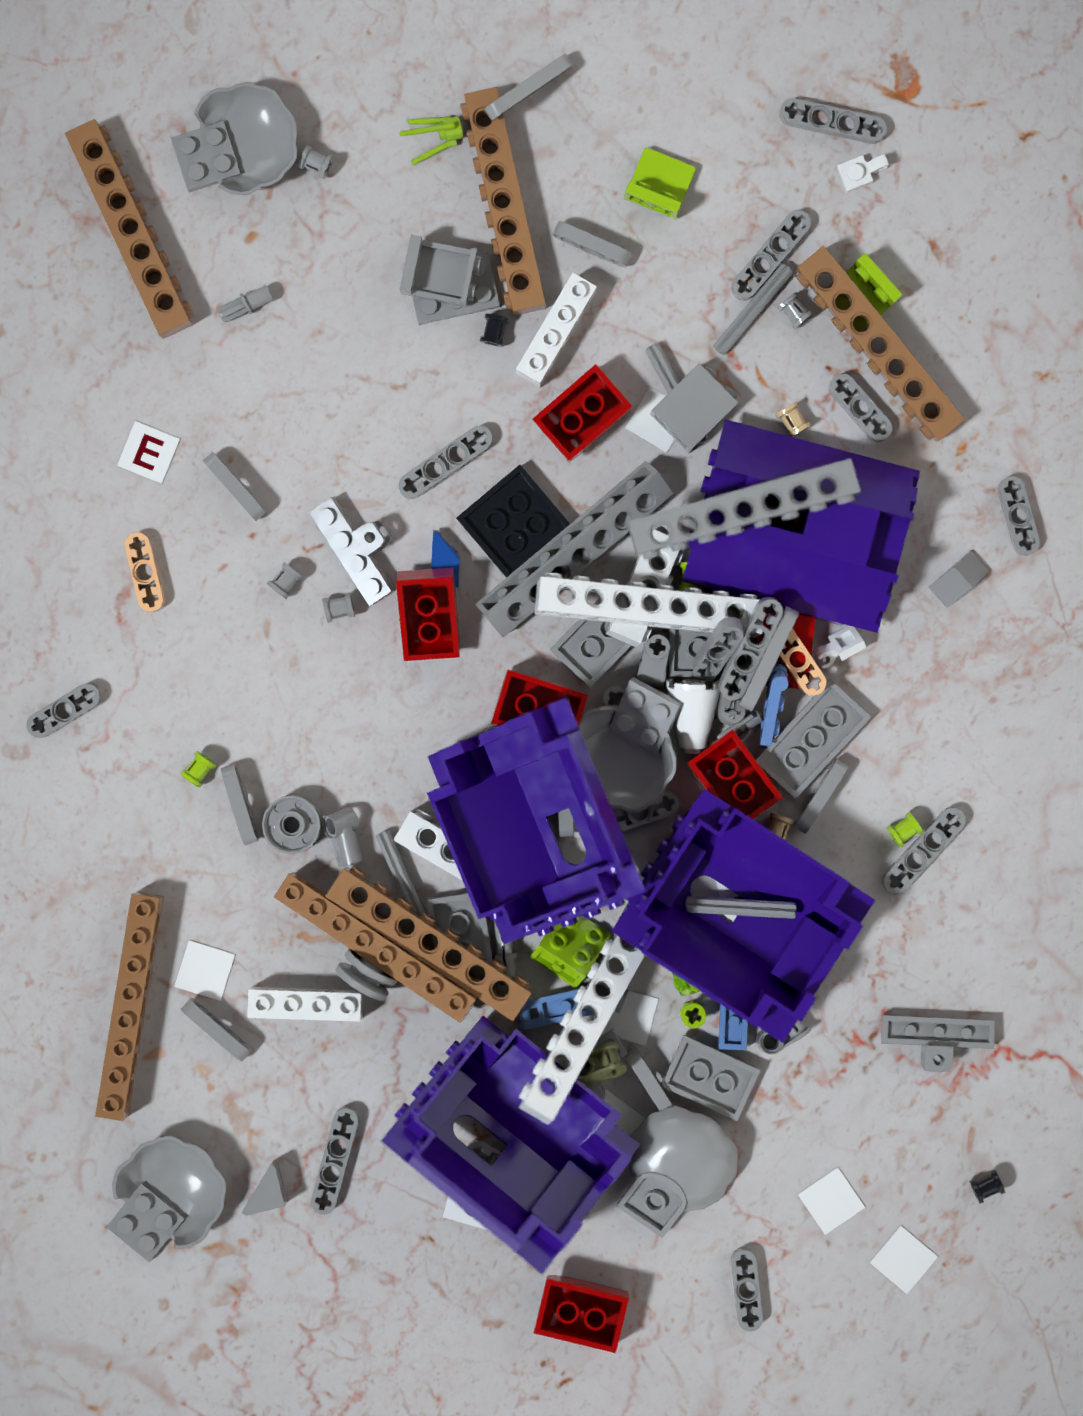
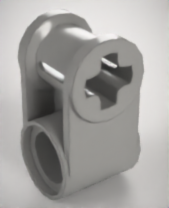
[635,634,670,689]
[756,1020,811,1055]

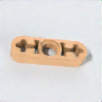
[125,532,165,612]
[779,628,826,696]

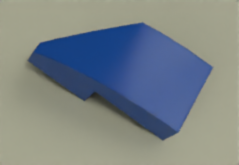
[431,530,460,587]

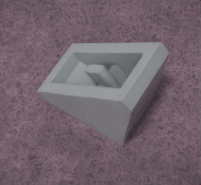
[929,551,989,608]
[241,1160,287,1216]

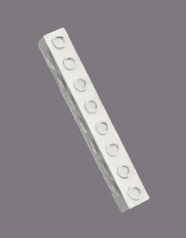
[535,573,764,638]
[519,922,645,1125]

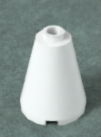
[666,677,720,754]

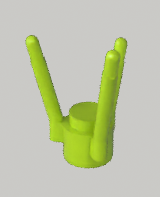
[400,116,463,165]

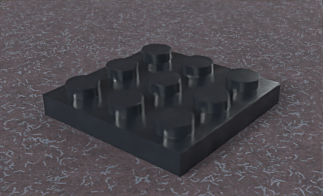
[456,464,570,578]

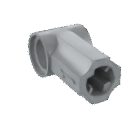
[321,807,363,867]

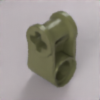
[577,1042,627,1088]

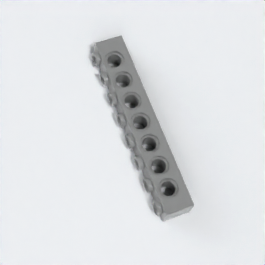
[627,458,861,560]
[475,461,674,637]

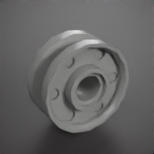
[262,795,322,854]
[335,948,397,1001]

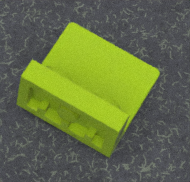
[624,147,696,220]
[828,253,903,332]
[529,915,611,989]

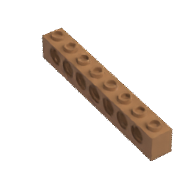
[460,87,546,316]
[65,119,194,339]
[795,245,965,442]
[325,866,533,1021]
[274,872,478,1023]
[95,892,164,1121]

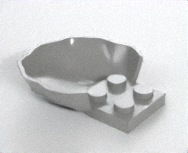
[171,82,297,195]
[579,677,682,813]
[616,1106,738,1238]
[106,1136,226,1262]

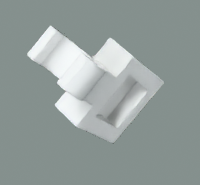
[836,154,889,193]
[814,626,866,669]

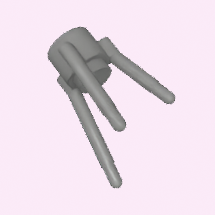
[713,708,762,743]

